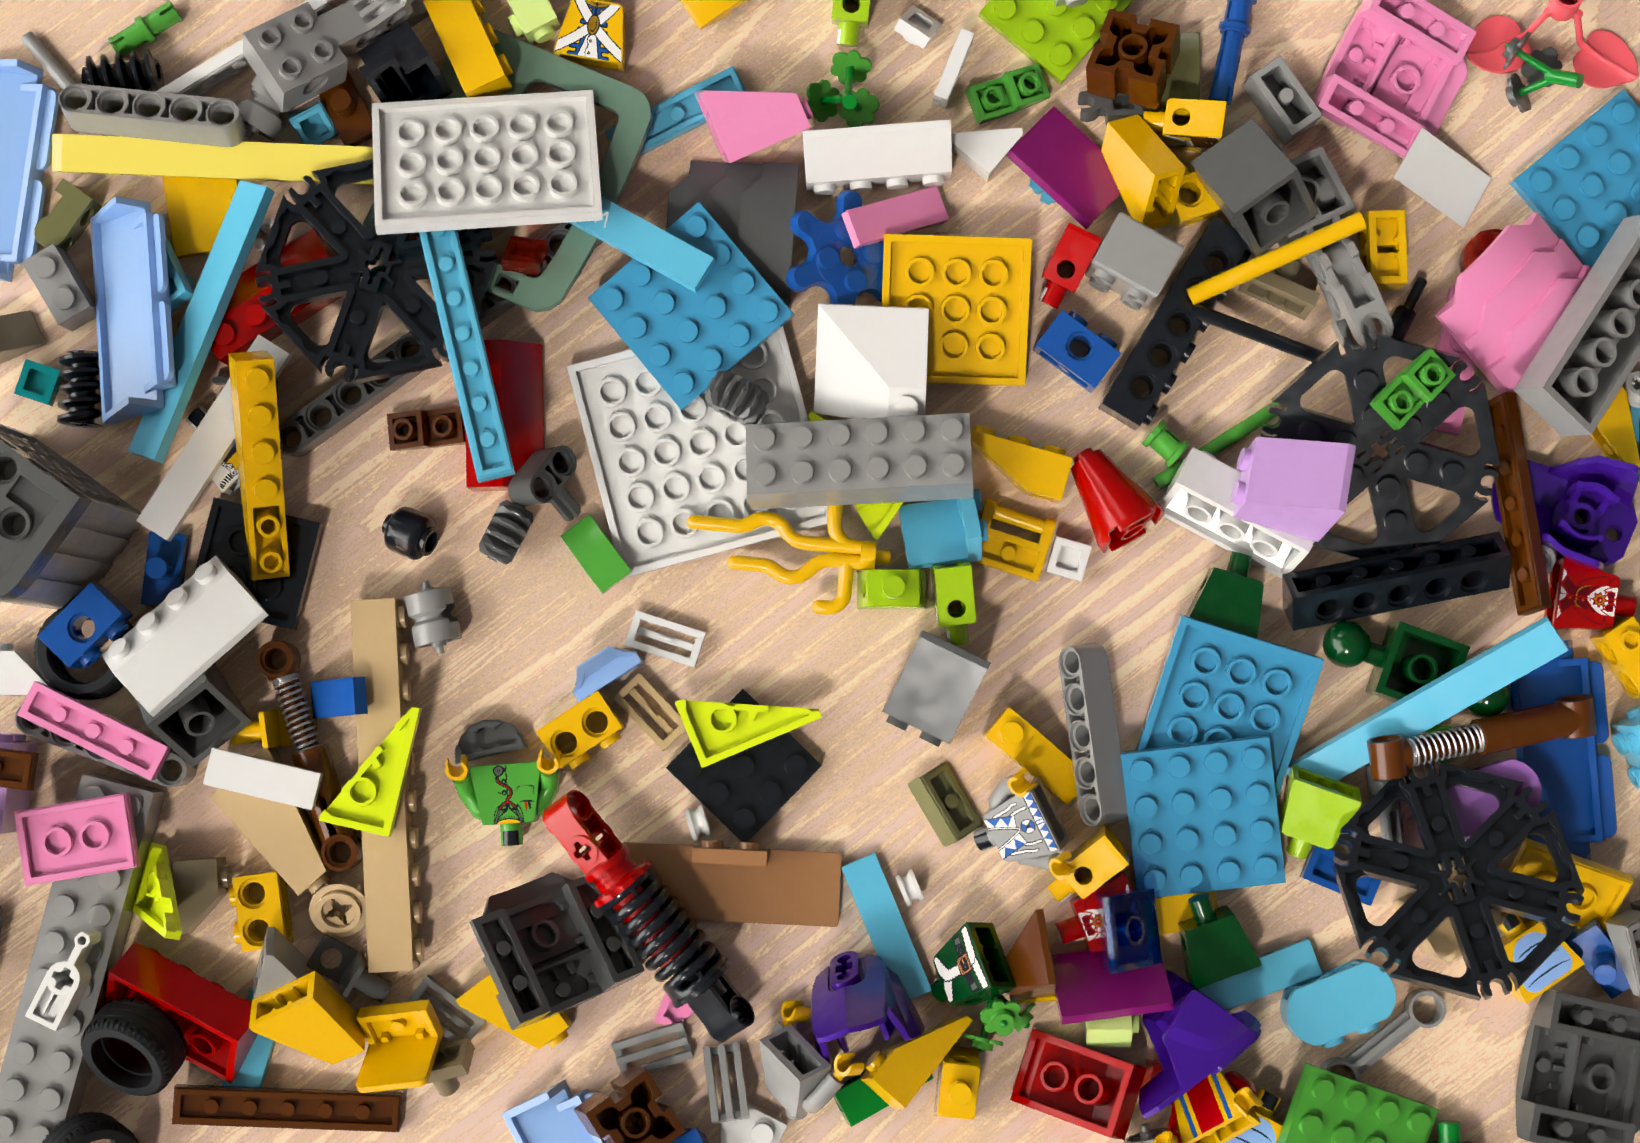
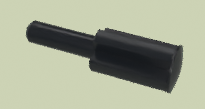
[1391,277,1427,340]

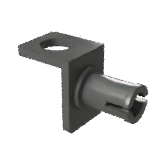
[307,934,392,1003]

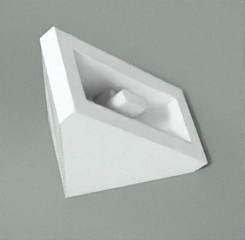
[951,127,1023,182]

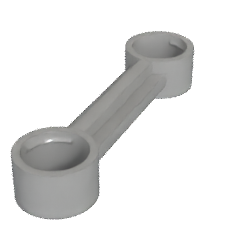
[1320,988,1446,1081]

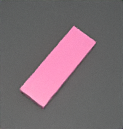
[841,186,949,249]

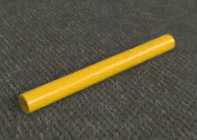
[1186,211,1367,306]

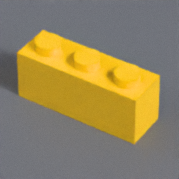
[423,0,513,97]

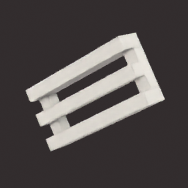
[932,28,975,109]
[625,610,706,668]

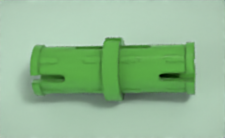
[108,0,183,58]

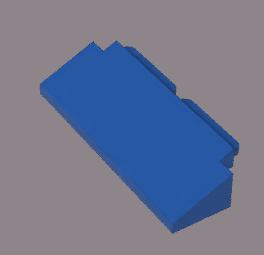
[1510,640,1617,861]

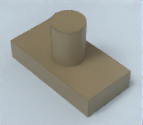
[1238,260,1320,320]
[400,1038,475,1097]

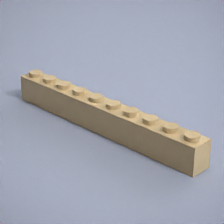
[350,598,425,973]

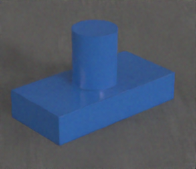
[141,531,190,606]
[1565,918,1630,999]

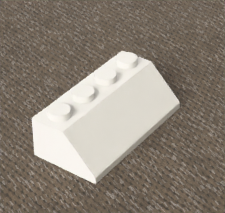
[802,119,952,196]
[1159,447,1314,579]
[101,555,268,717]

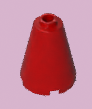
[1070,448,1164,553]

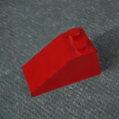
[1010,1029,1147,1140]

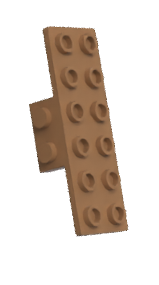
[622,839,842,927]

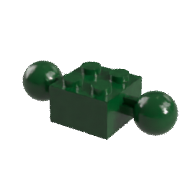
[1323,621,1511,718]

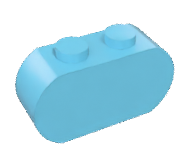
[1280,959,1396,1048]

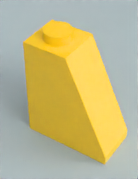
[1101,114,1186,229]
[249,971,365,1065]
[456,974,573,1049]

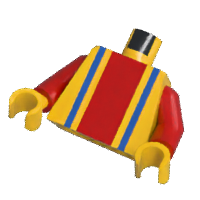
[1153,1070,1263,1143]

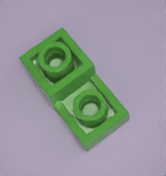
[965,63,1051,125]
[1369,348,1456,430]
[561,514,633,594]

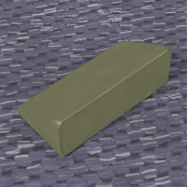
[1160,32,1200,109]
[908,761,983,847]

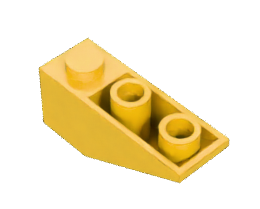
[970,425,1073,503]

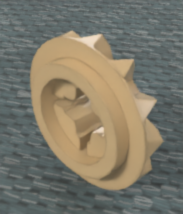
[309,880,366,937]

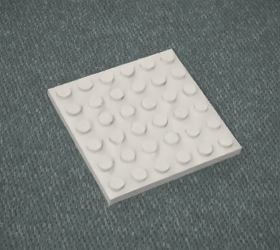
[567,326,828,579]

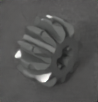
[705,371,769,426]
[479,500,533,564]

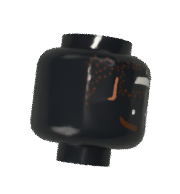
[382,507,440,560]

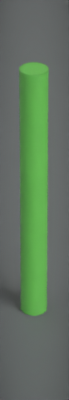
[1152,402,1281,490]

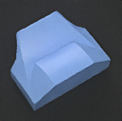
[573,646,644,702]

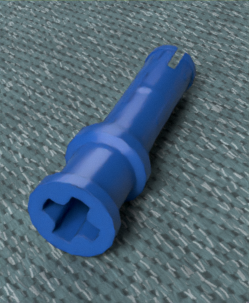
[1208,0,1257,105]

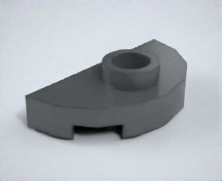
[455,719,528,764]

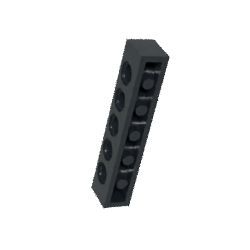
[1098,216,1252,430]
[1282,531,1512,631]

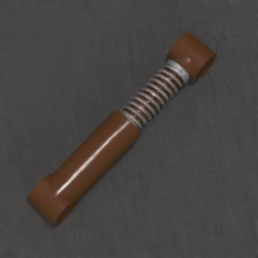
[256,641,363,871]
[1366,694,1598,780]

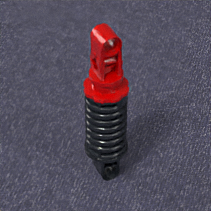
[542,790,755,1042]

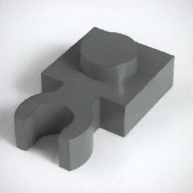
[1078,91,1144,125]

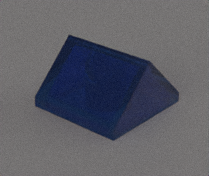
[1096,888,1162,974]

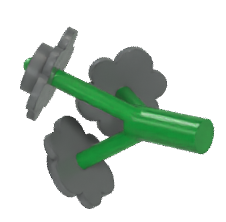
[1502,31,1584,113]

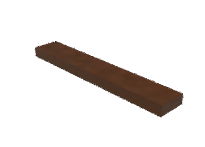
[1488,392,1553,616]
[172,1084,402,1132]

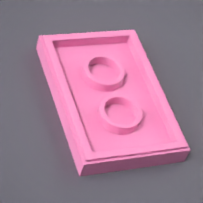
[14,792,141,886]

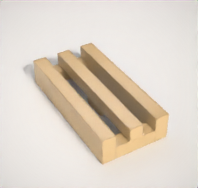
[613,672,686,751]

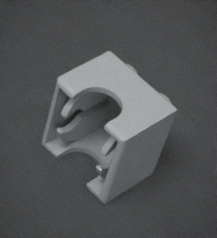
[1085,212,1184,310]

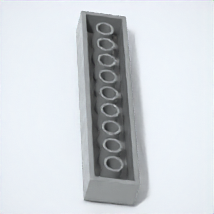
[0,773,166,1143]

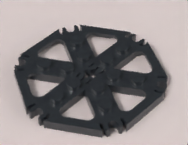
[255,159,497,384]
[1260,332,1501,559]
[1332,761,1584,1001]

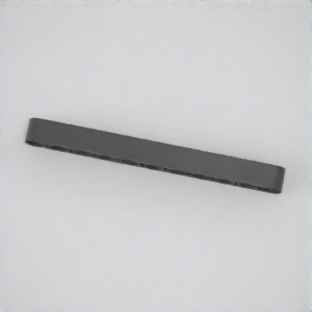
[279,223,603,457]

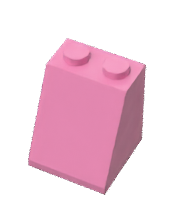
[694,90,813,163]

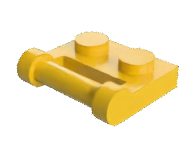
[973,498,1057,583]

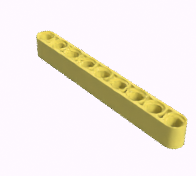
[52,134,374,185]

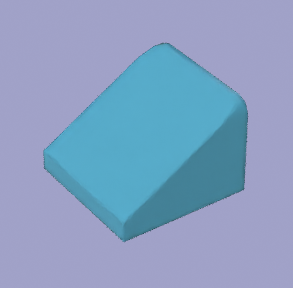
[288,97,338,145]

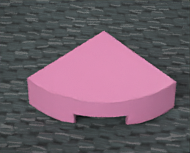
[654,993,694,1025]

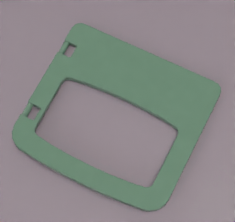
[363,30,653,312]

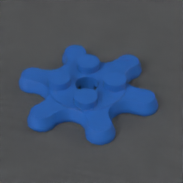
[786,190,884,305]

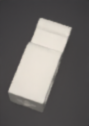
[25,928,101,1031]

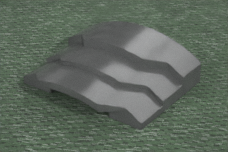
[666,160,799,308]
[469,872,645,1030]
[1516,990,1640,1143]

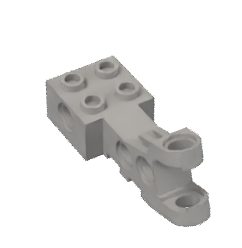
[243,0,429,113]
[1277,146,1394,350]

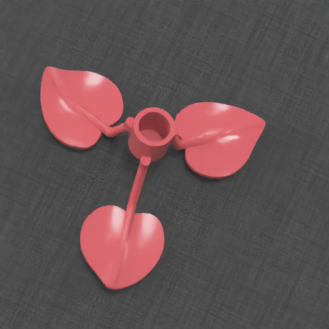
[1466,0,1639,88]

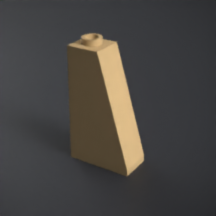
[209,747,331,896]

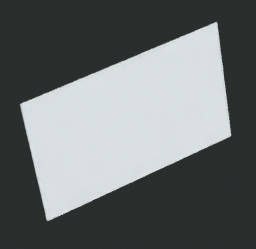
[1393,128,1492,228]

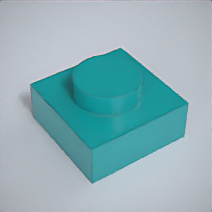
[14,359,62,407]

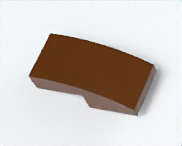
[387,406,466,451]

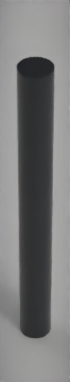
[1191,304,1324,362]

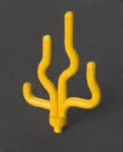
[686,505,891,615]

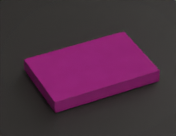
[1006,106,1120,230]
[1051,941,1174,1025]

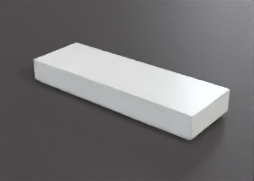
[203,748,323,810]

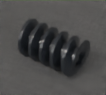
[81,49,165,91]
[57,350,104,428]

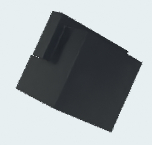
[357,21,453,103]

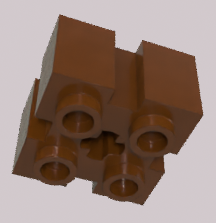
[1086,9,1180,110]
[573,1065,686,1143]

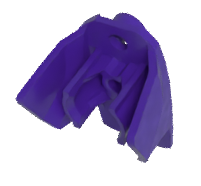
[1491,456,1640,572]
[811,951,925,1065]
[1139,970,1261,1119]

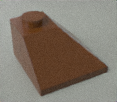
[1006,909,1056,1001]

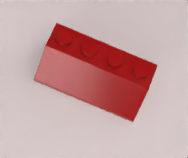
[211,229,343,366]
[465,339,545,492]
[105,942,258,1084]

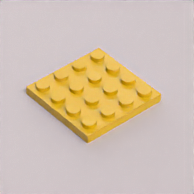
[881,234,1032,386]

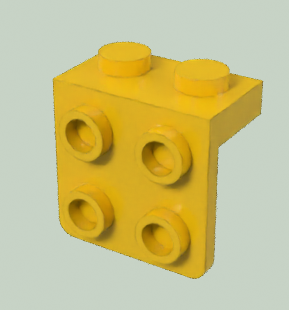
[355,999,444,1093]

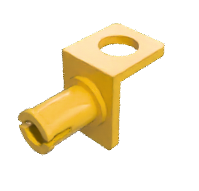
[230,705,319,749]

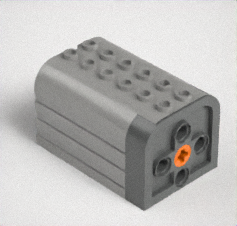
[0,424,142,610]

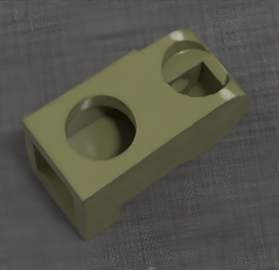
[34,178,102,251]

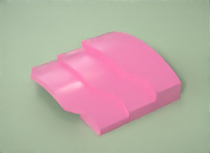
[1313,0,1477,159]
[1435,212,1591,394]

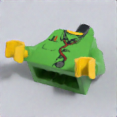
[445,749,562,846]

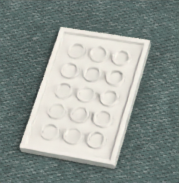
[372,90,603,235]

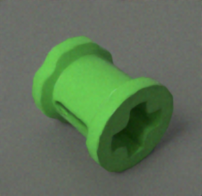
[1142,420,1191,467]

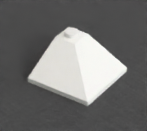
[814,303,929,419]

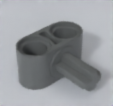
[508,445,581,521]

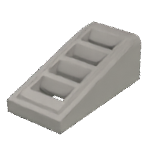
[1605,909,1640,996]

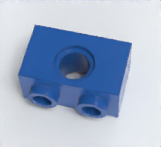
[1033,310,1121,393]
[37,582,133,669]

